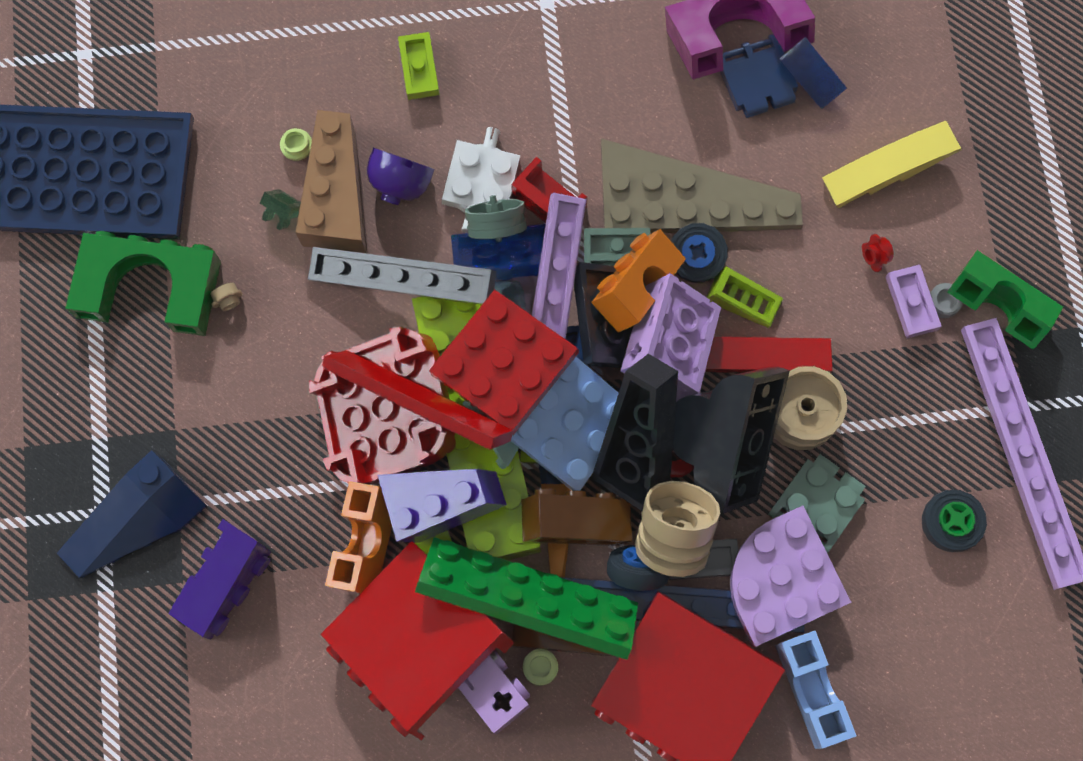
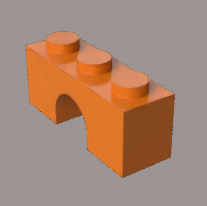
[591,229,686,332]
[325,481,392,594]

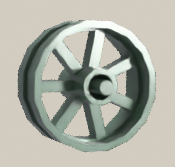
[465,195,527,242]

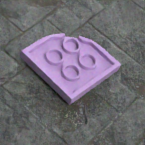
[730,506,851,648]

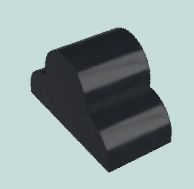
[673,367,790,514]

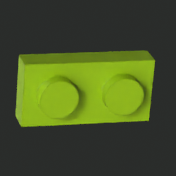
[398,32,440,100]

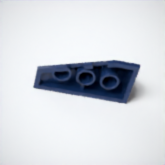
[57,450,207,578]

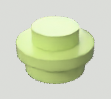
[280,128,312,161]

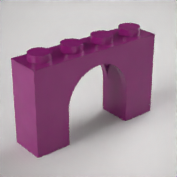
[665,0,815,80]

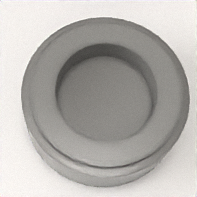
[930,283,963,318]

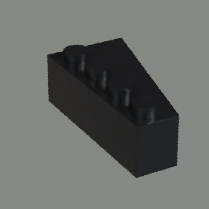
[591,353,678,511]

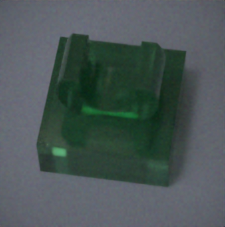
[260,189,301,230]

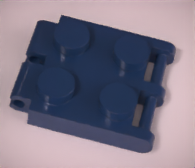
[720,34,798,118]

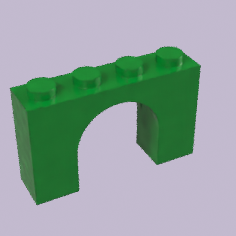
[65,231,221,336]

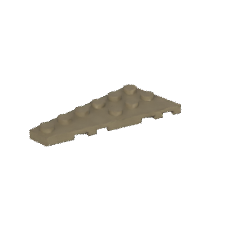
[601,139,803,234]

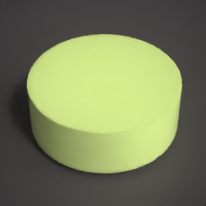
[523,649,558,686]

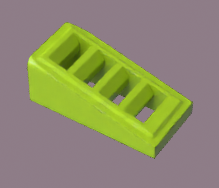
[706,266,783,328]

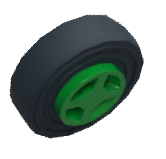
[922,490,987,552]

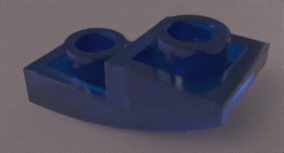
[780,37,847,109]

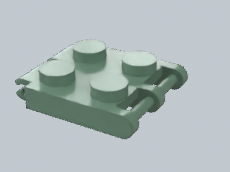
[768,454,866,553]

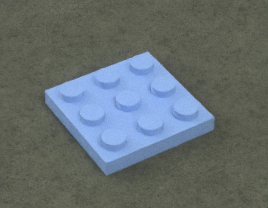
[511,357,618,491]

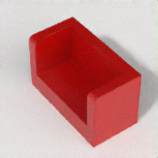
[511,157,587,223]

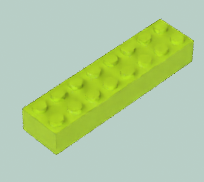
[412,296,541,560]

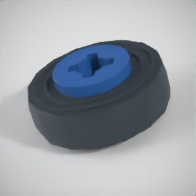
[671,223,728,283]
[607,545,669,591]

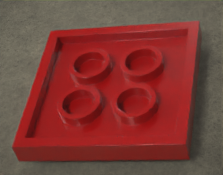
[429,289,579,436]

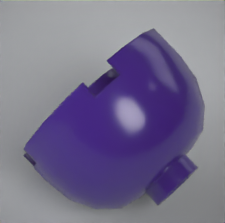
[367,148,435,205]

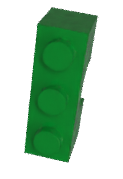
[947,250,1063,350]

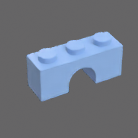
[775,631,857,749]

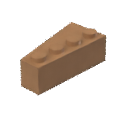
[295,110,367,254]

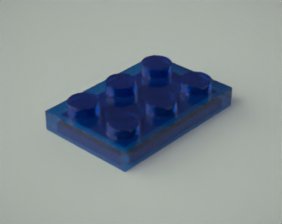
[451,224,546,280]

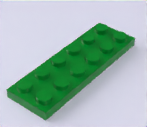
[415,537,638,660]

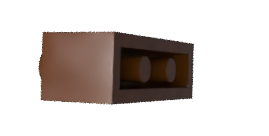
[521,489,632,546]

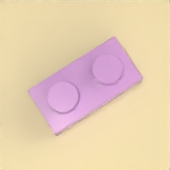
[886,265,942,339]

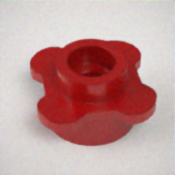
[862,234,894,272]

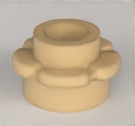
[210,283,243,311]

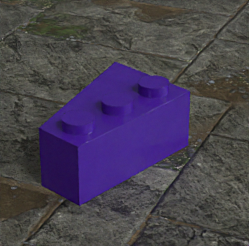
[168,519,271,640]

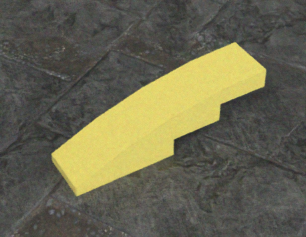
[822,121,962,208]

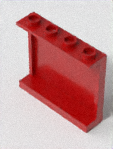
[320,541,514,741]
[591,591,785,761]

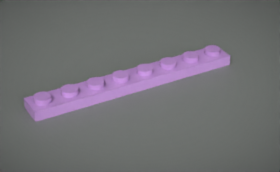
[961,318,1083,590]

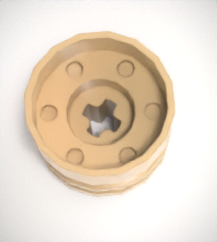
[635,481,721,577]

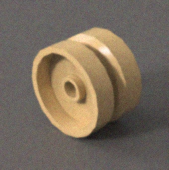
[774,366,847,450]

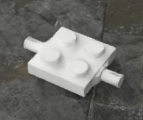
[442,127,520,233]

